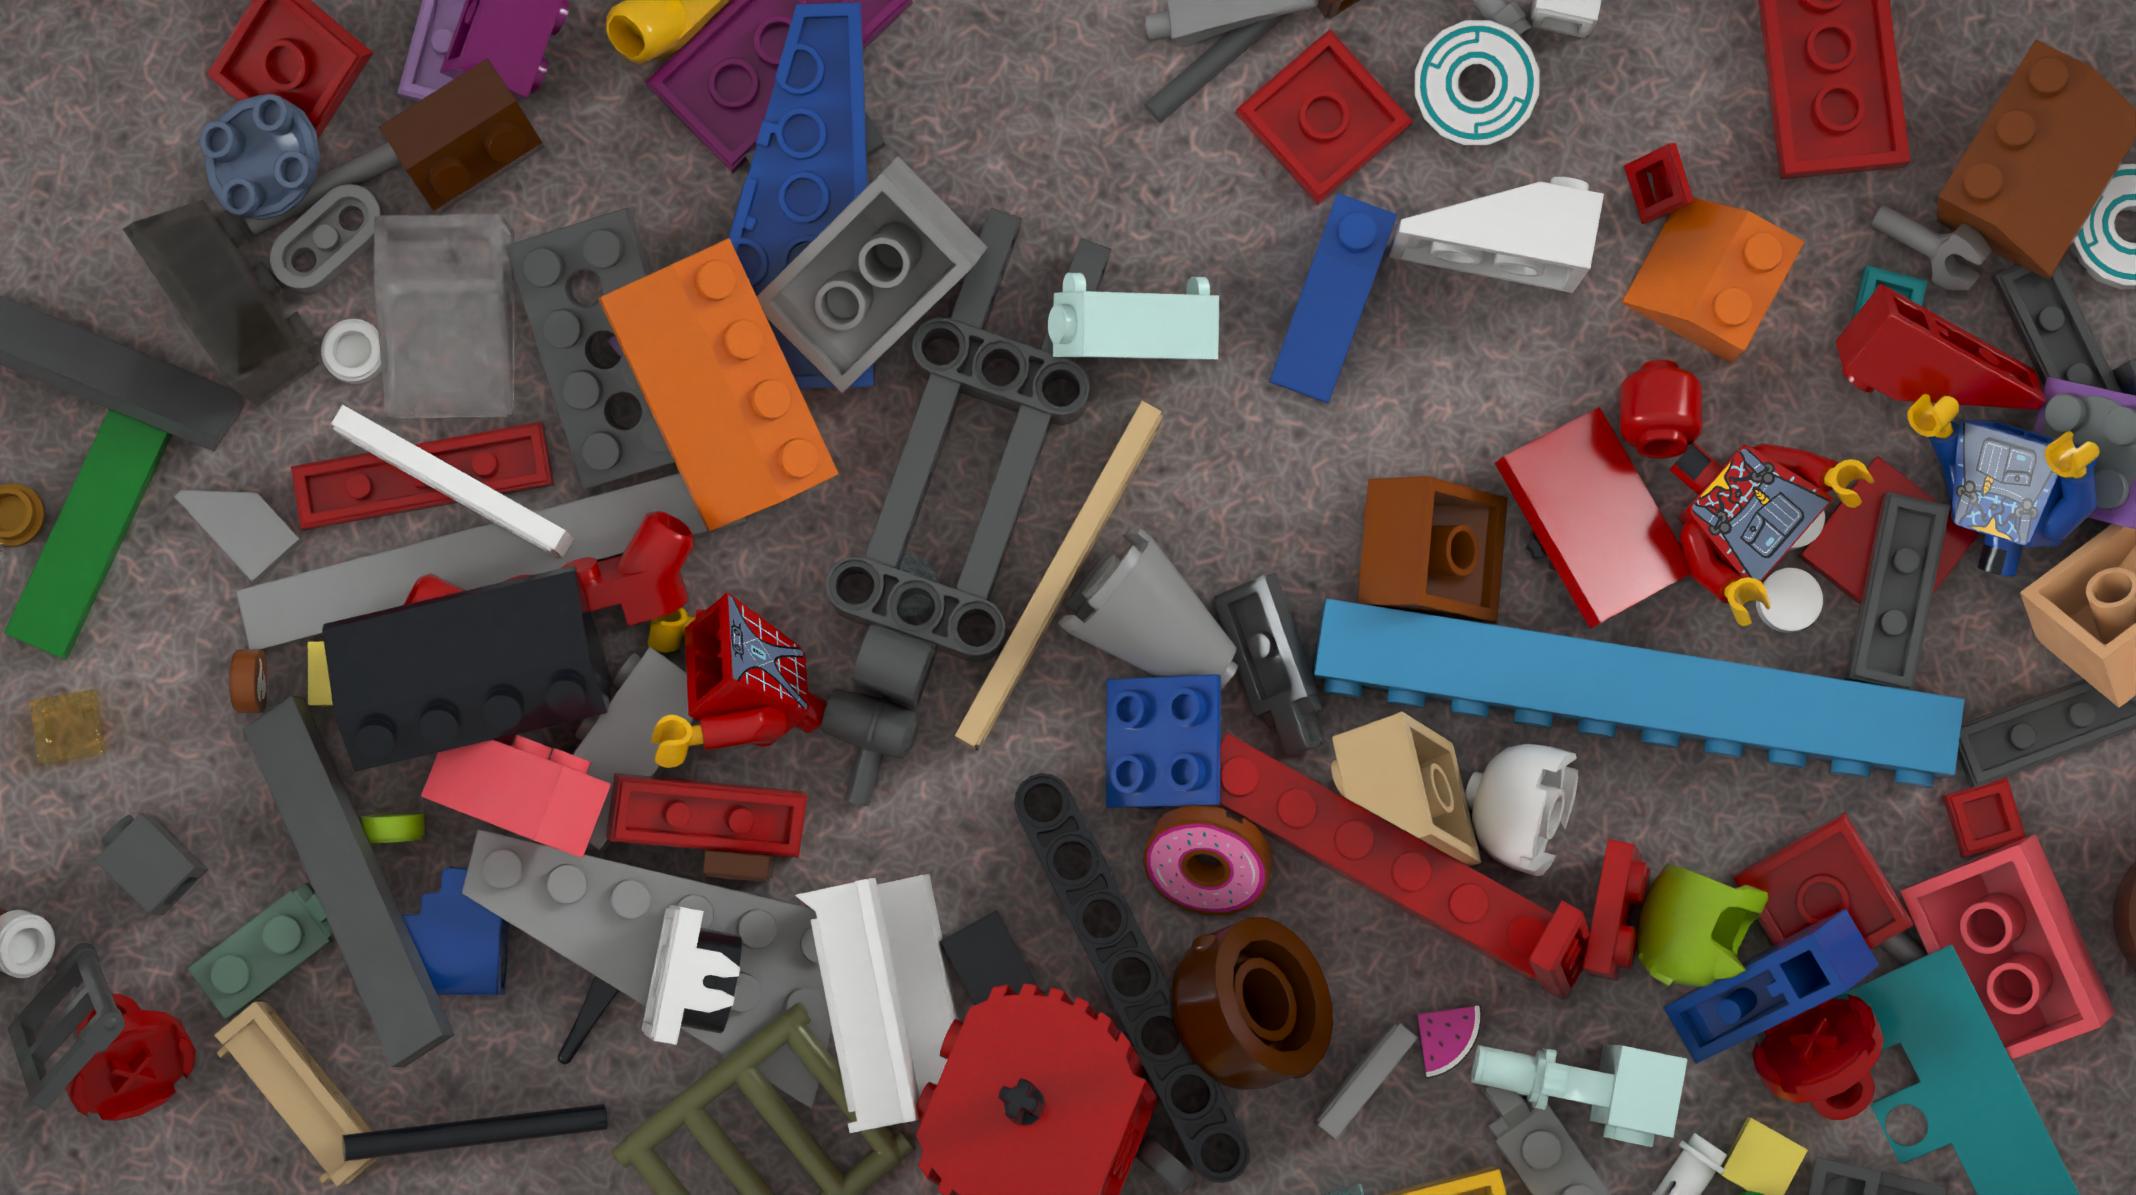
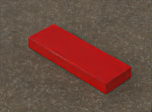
[606,773,807,858]

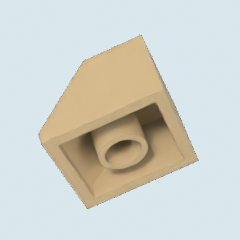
[1331,712,1481,867]

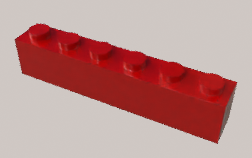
[1214,733,1554,981]

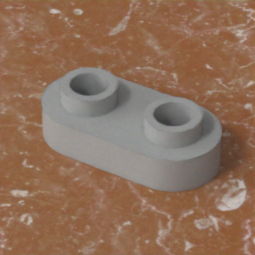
[270,184,385,293]

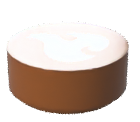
[229,649,267,713]

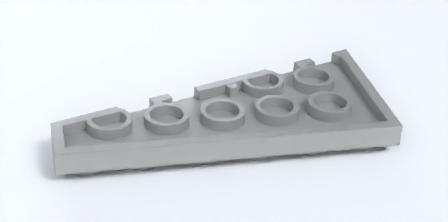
[462,829,832,1109]

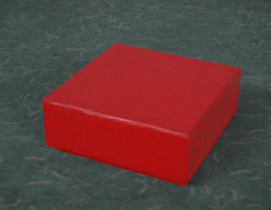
[1942,777,2026,857]

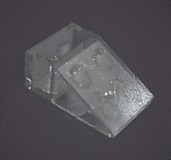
[374,214,514,418]

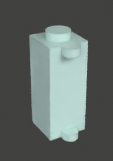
[1048,273,1219,360]

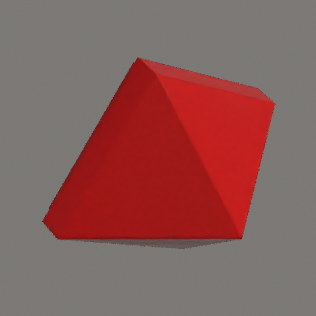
[1624,143,1694,224]

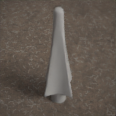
[1145,0,1319,47]

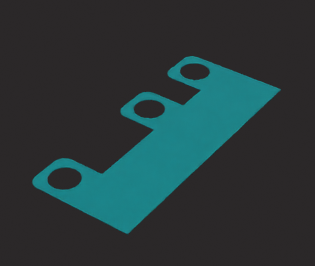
[1834,944,2080,1195]

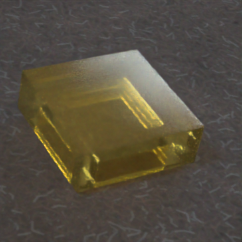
[30,690,106,764]

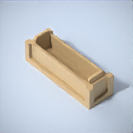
[214,1001,380,1187]

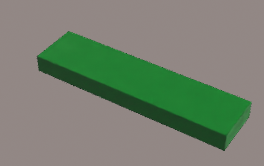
[4,409,173,660]

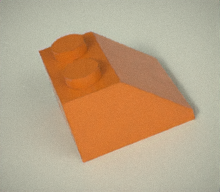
[1621,197,1805,364]

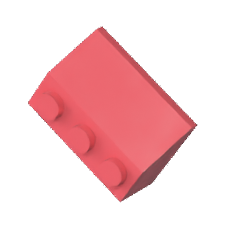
[1900,834,2116,1060]

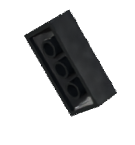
[322,565,611,772]

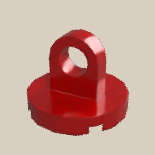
[65,993,196,1121]
[1752,994,1884,1120]

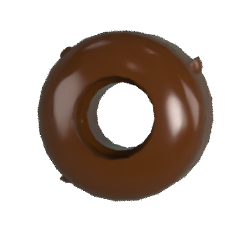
[1171,917,1333,1090]

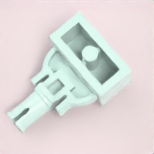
[1471,1044,1688,1147]

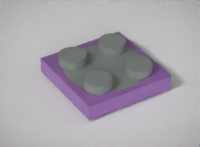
[2034,377,2136,529]

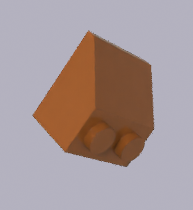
[1357,476,1508,623]

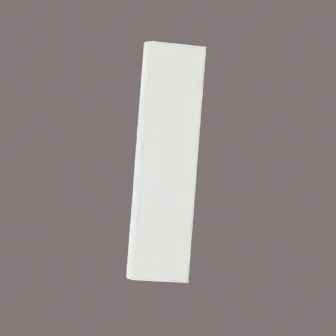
[331,405,574,558]

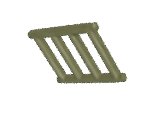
[611,1002,916,1195]

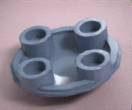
[199,94,320,220]

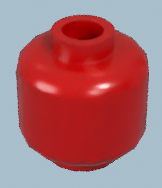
[1619,360,1703,459]

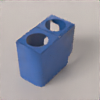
[402,867,509,995]

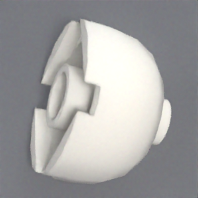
[1465,744,1578,876]

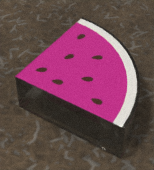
[1415,1005,1482,1079]

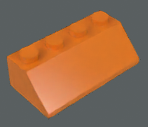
[598,238,839,531]

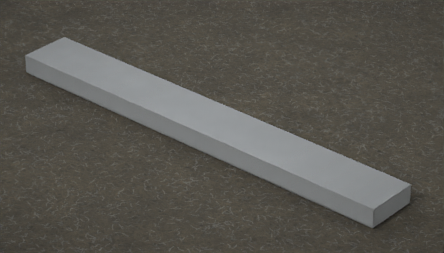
[236,473,747,651]

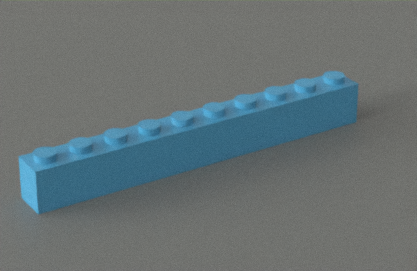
[1312,599,1965,788]

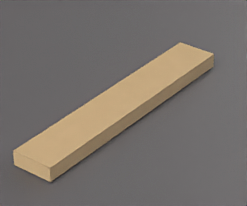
[955,401,1163,751]

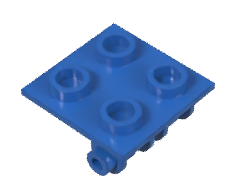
[1106,674,1221,809]

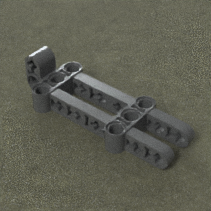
[826,208,1112,707]

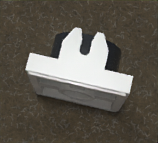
[641,905,742,1045]

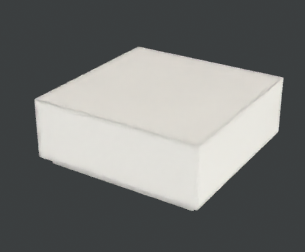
[1528,0,1602,38]

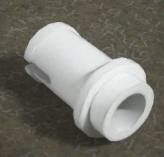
[1651,1133,1727,1195]

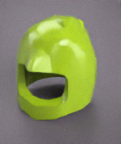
[1637,863,1769,987]

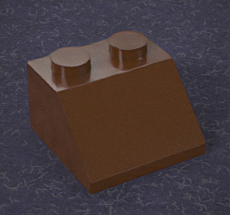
[379,58,545,215]

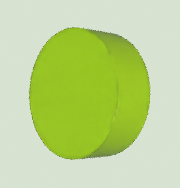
[359,812,426,843]

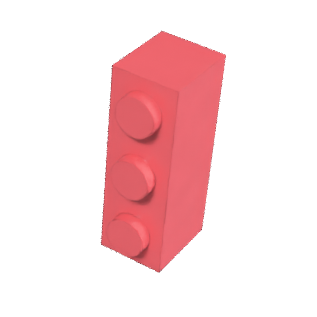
[421,735,611,858]

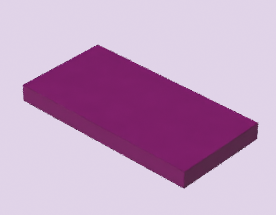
[645,0,913,173]

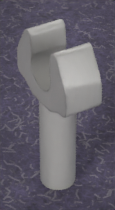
[1871,205,1992,290]

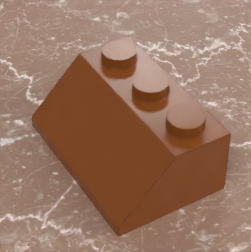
[1937,40,2136,280]

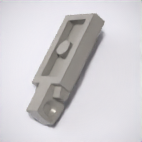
[1481,1085,1611,1195]

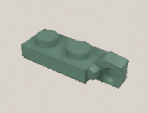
[187,883,334,1020]

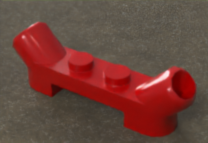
[404,511,695,626]

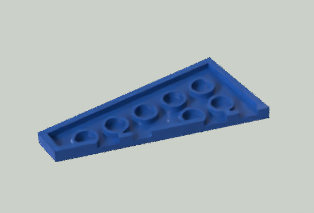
[729,2,875,389]

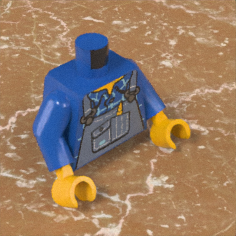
[1907,394,2100,577]

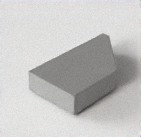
[174,490,303,584]

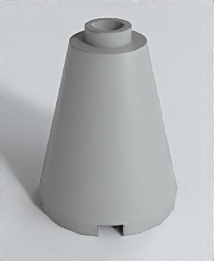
[1057,525,1238,689]

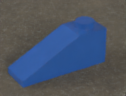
[1269,193,1398,403]
[1663,908,1879,1064]

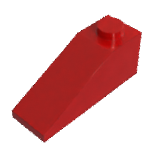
[1835,284,2046,410]

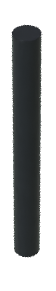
[342,1104,607,1161]

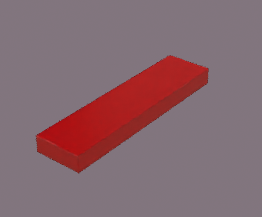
[291,422,554,531]
[1529,901,1590,1000]

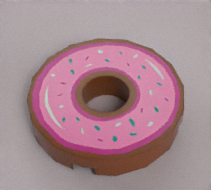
[1142,805,1274,915]

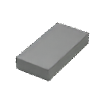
[1313,1023,1418,1140]

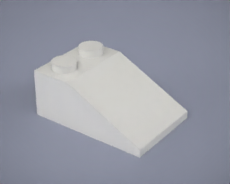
[1388,177,1604,293]

